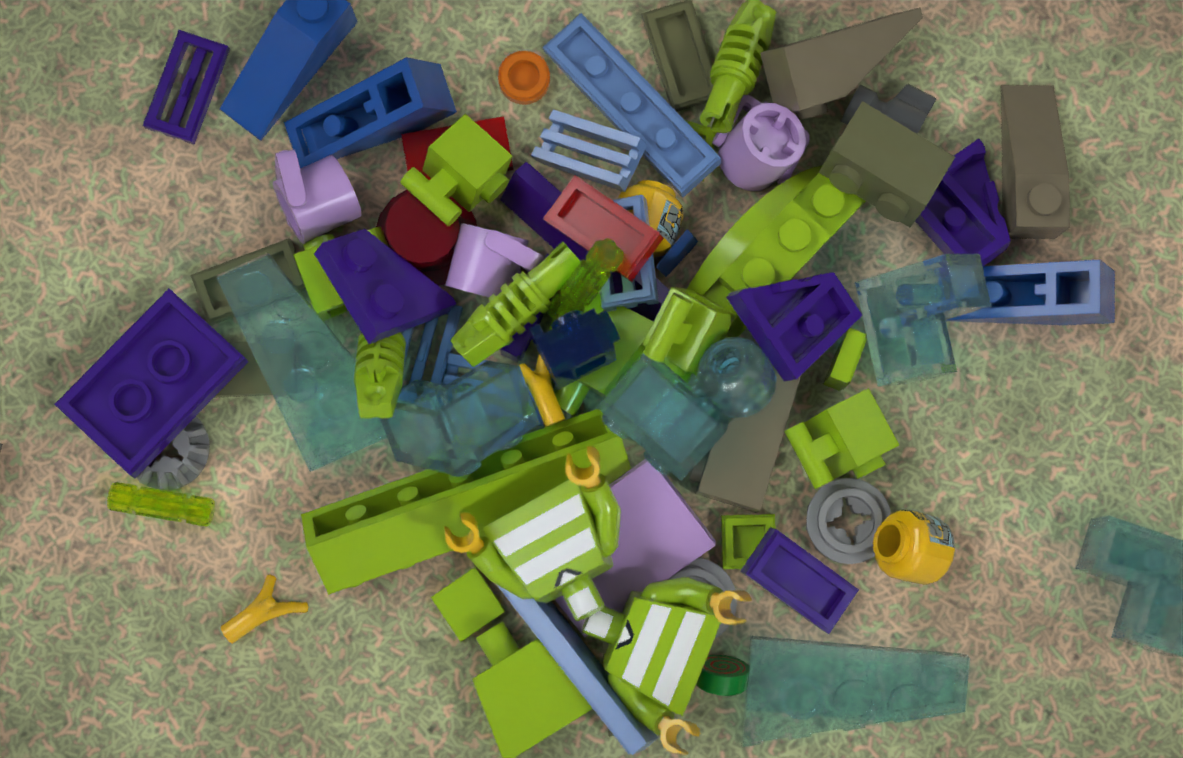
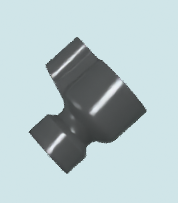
[840,84,937,134]

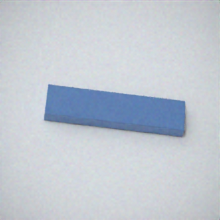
[543,13,722,198]
[496,584,659,755]

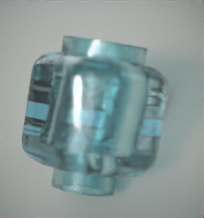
[697,337,777,418]

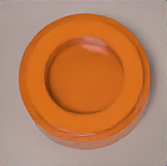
[498,51,550,105]

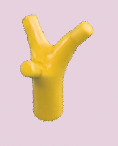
[512,338,565,427]
[220,575,309,644]

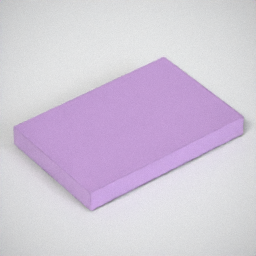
[555,455,716,638]

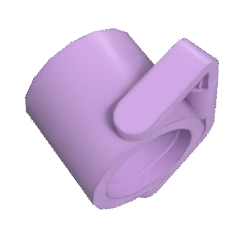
[712,95,810,191]
[273,149,362,244]
[445,223,544,297]

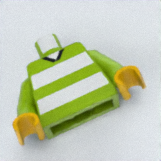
[444,446,621,621]
[582,577,751,755]

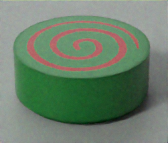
[696,654,750,696]

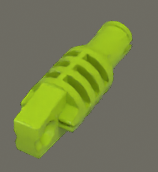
[700,0,776,133]
[451,242,586,367]
[353,332,406,419]

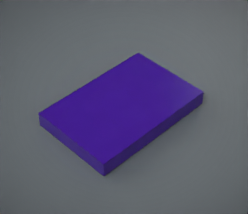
[54,288,248,479]

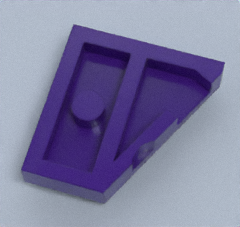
[915,138,1011,279]
[314,228,457,344]
[726,272,863,382]

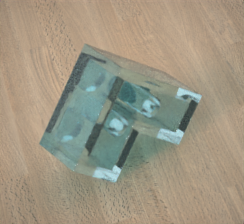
[855,254,992,387]
[597,352,732,481]
[380,361,540,477]
[1075,516,1183,657]

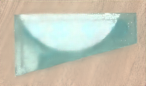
[216,253,408,472]
[741,635,970,747]

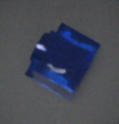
[529,308,620,390]

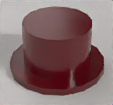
[376,190,477,286]

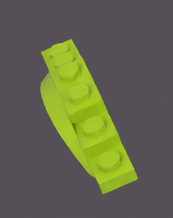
[645,166,866,398]

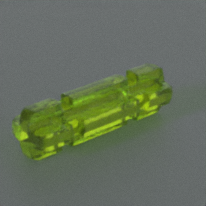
[548,238,624,327]
[107,482,215,527]

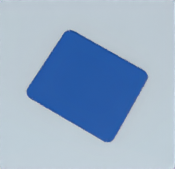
[656,230,698,277]

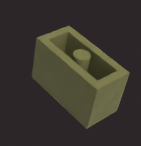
[819,101,955,227]

